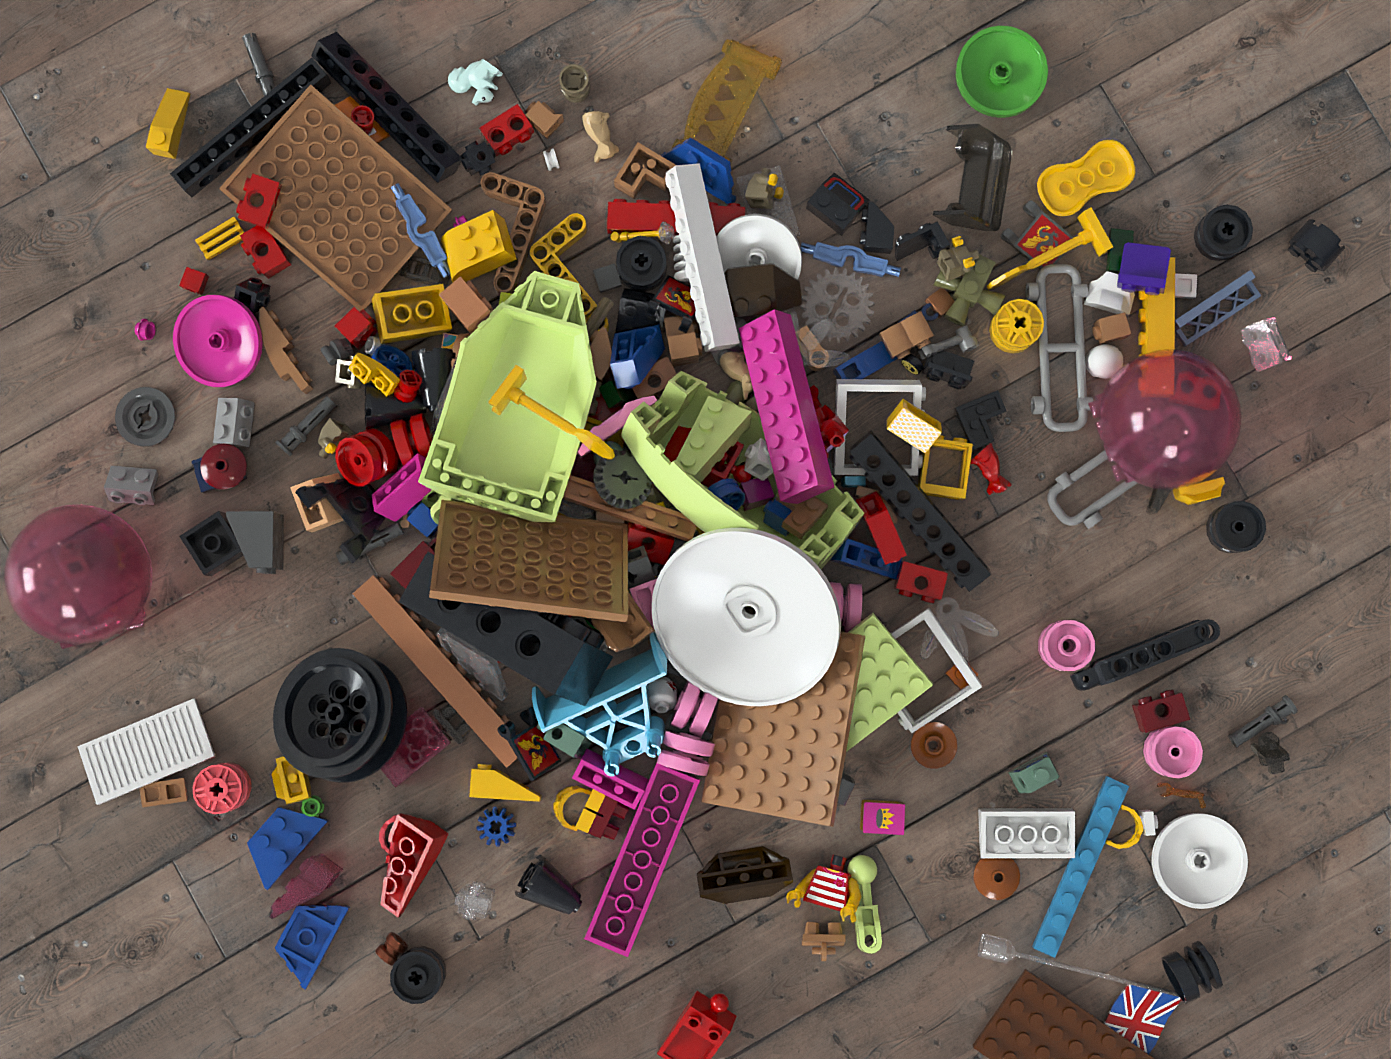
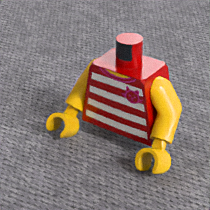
[786,854,862,922]

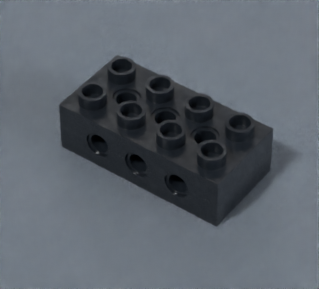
[398,551,613,706]

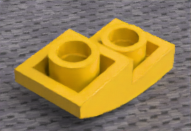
[349,353,400,397]

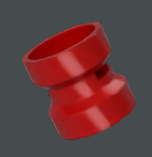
[351,105,374,135]
[394,370,422,403]

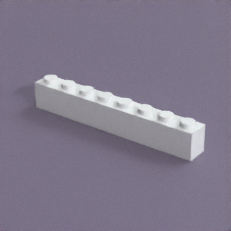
[665,163,740,352]

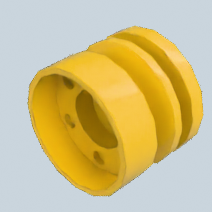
[989,299,1044,354]

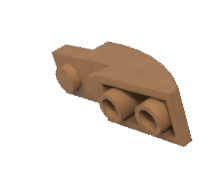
[259,307,313,394]

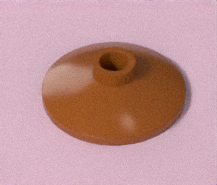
[911,722,957,769]
[973,858,1020,900]

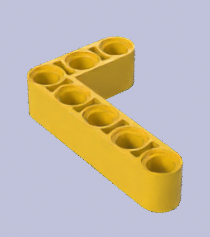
[530,213,609,332]

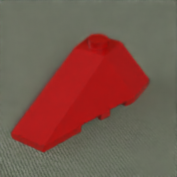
[380,813,449,917]

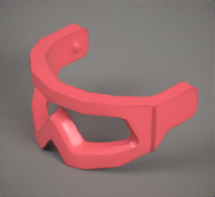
[379,814,412,854]

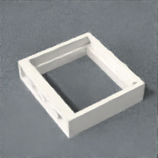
[833,379,926,476]
[891,608,982,733]

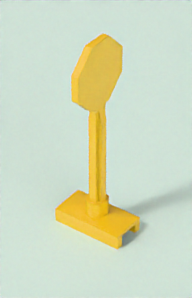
[986,207,1113,290]
[488,365,615,460]

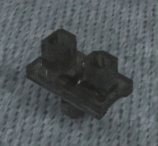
[432,704,472,745]
[1251,732,1290,774]

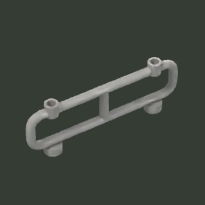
[1025,264,1094,432]
[1047,405,1199,529]

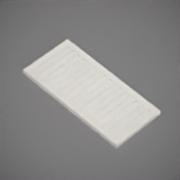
[78,698,216,805]

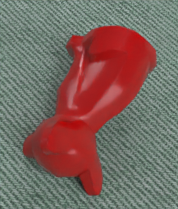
[970,443,1012,495]

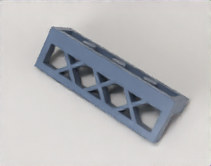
[1175,270,1261,347]

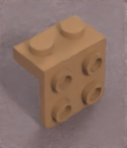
[591,592,655,652]

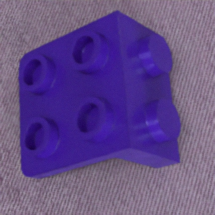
[1117,242,1171,295]

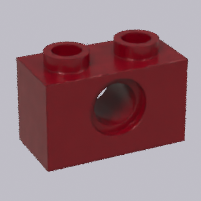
[1132,689,1190,733]

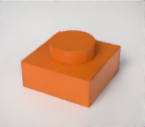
[945,664,978,690]

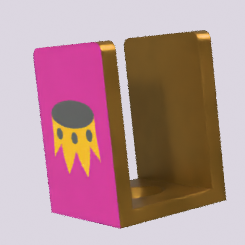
[860,800,905,835]

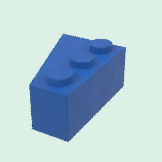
[610,325,665,389]

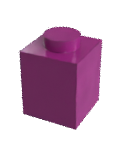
[739,477,775,511]

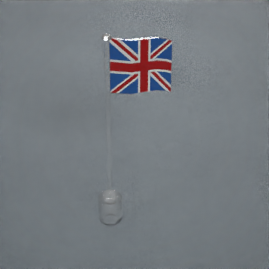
[978,934,1181,1053]

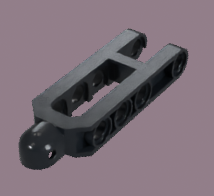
[1070,619,1220,691]

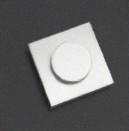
[1175,273,1197,299]
[1138,809,1158,836]

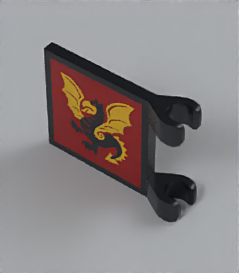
[645,275,696,333]
[497,707,561,782]

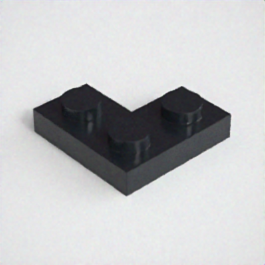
[955,390,1007,451]

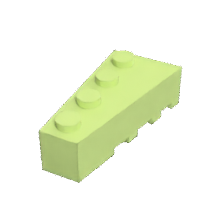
[676,396,752,483]

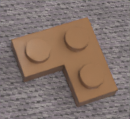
[776,493,828,540]

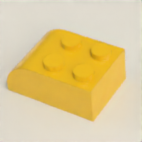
[441,210,516,282]
[372,284,452,344]

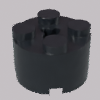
[1288,219,1345,273]

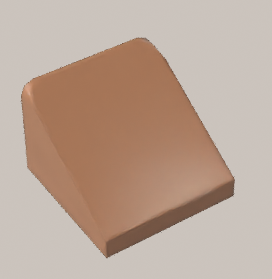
[925,288,955,318]

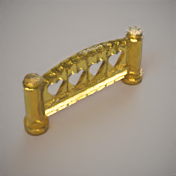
[671,39,782,165]

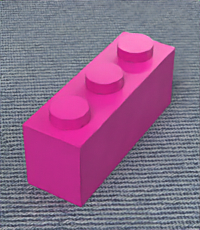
[372,453,432,522]
[572,748,649,810]

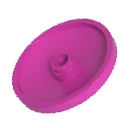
[173,294,263,387]

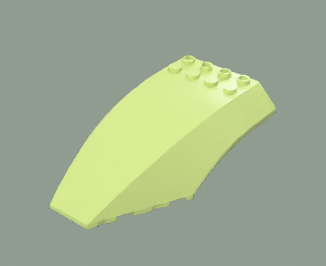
[418,271,596,522]

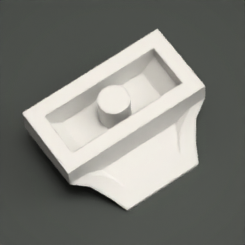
[1084,271,1135,317]

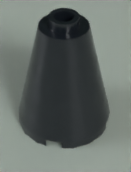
[412,348,456,412]
[365,383,427,429]
[515,855,582,915]

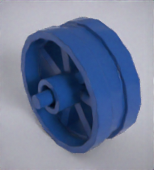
[370,345,412,378]
[708,478,745,511]

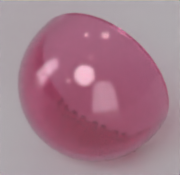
[1088,349,1242,489]
[4,504,152,649]

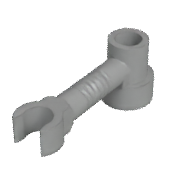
[918,325,979,360]

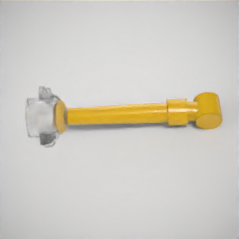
[611,222,674,244]

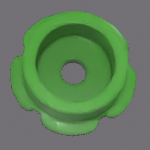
[301,795,324,817]

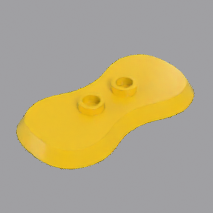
[1037,140,1136,216]

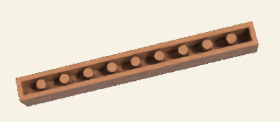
[352,575,520,768]

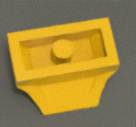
[1173,477,1225,505]
[271,756,311,804]

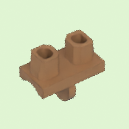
[802,922,846,961]

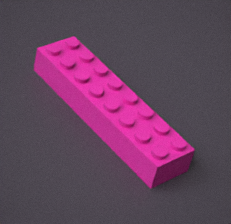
[738,310,835,504]
[584,762,700,957]

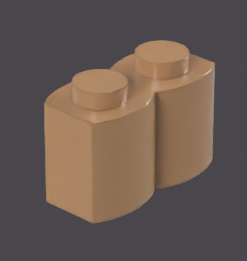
[879,311,934,360]

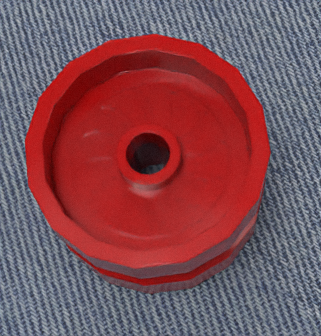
[390,413,433,466]
[335,429,396,486]

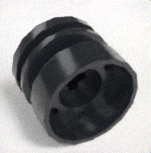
[1161,941,1223,1004]

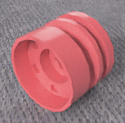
[192,762,252,814]

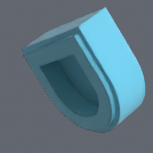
[841,476,866,487]

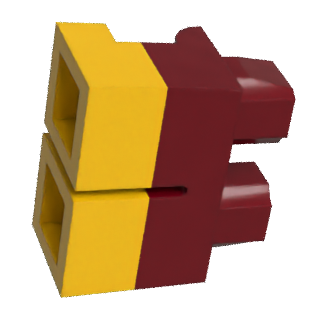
[575,789,629,840]

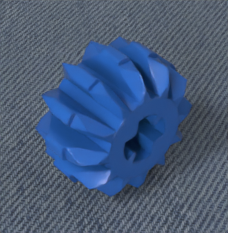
[476,806,517,847]

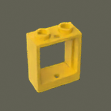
[918,435,973,500]

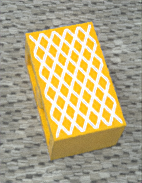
[887,399,942,453]

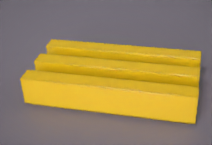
[195,217,245,261]

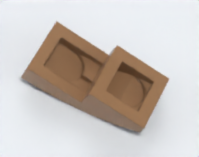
[139,778,188,808]

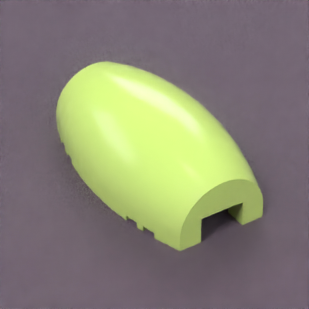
[621,371,864,570]

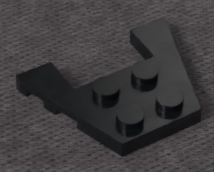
[295,478,386,564]

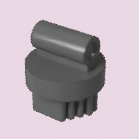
[320,338,355,365]

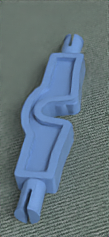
[391,183,450,278]
[800,242,901,277]

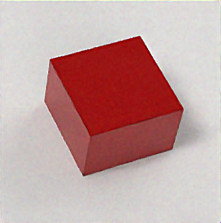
[179,267,209,295]

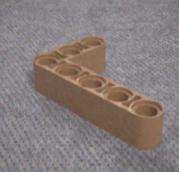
[481,172,546,295]

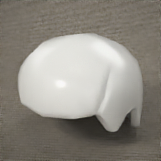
[1085,344,1123,379]

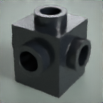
[460,141,496,176]
[234,278,271,314]

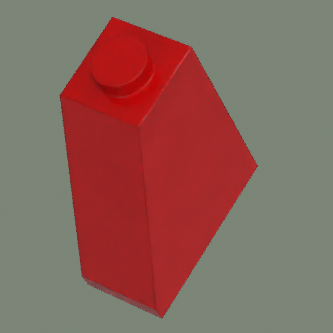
[856,491,907,565]

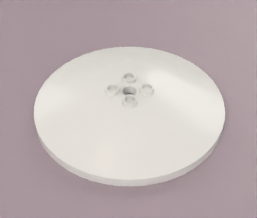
[652,528,841,706]

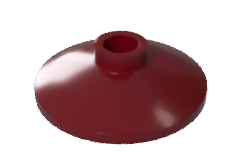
[200,444,247,490]

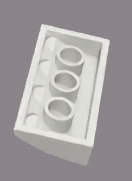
[978,808,1075,858]

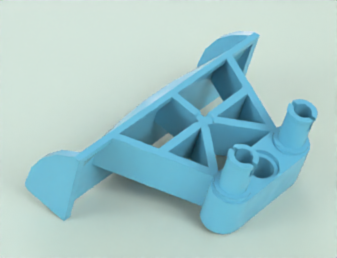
[532,631,667,776]

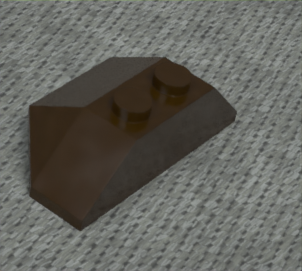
[724,263,803,317]
[696,846,793,904]

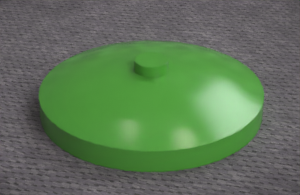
[956,26,1048,118]

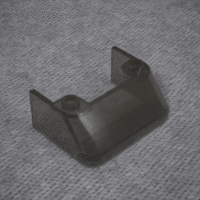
[933,124,1012,231]

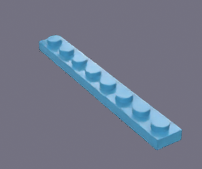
[1032,776,1129,958]

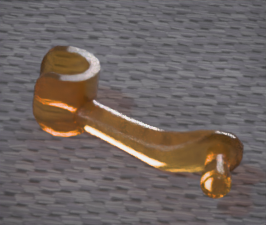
[1157,782,1206,809]

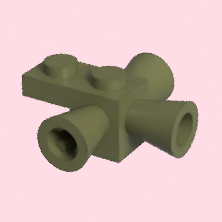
[933,254,1005,326]

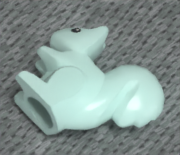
[448,59,503,106]

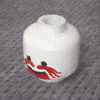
[648,677,677,713]

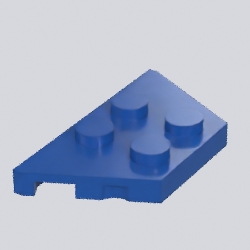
[661,138,736,204]
[247,807,329,890]
[275,905,350,989]

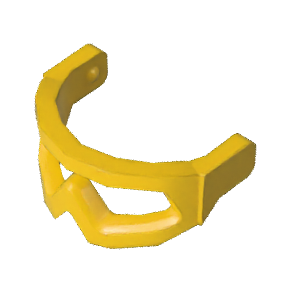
[553,785,592,831]
[1105,805,1143,849]

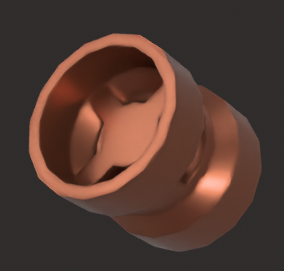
[375,932,408,966]

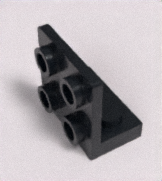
[895,221,950,261]
[615,288,666,334]
[922,350,974,389]

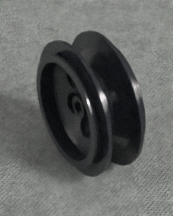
[273,648,408,783]

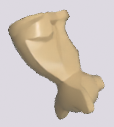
[582,111,619,163]
[720,351,753,400]

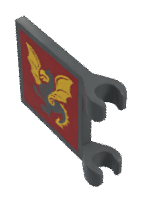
[1000,200,1074,269]

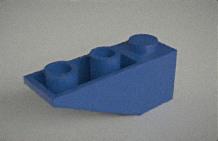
[833,341,898,379]

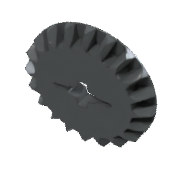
[115,387,176,447]
[593,450,653,509]

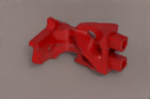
[810,385,849,459]

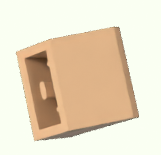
[290,473,344,533]

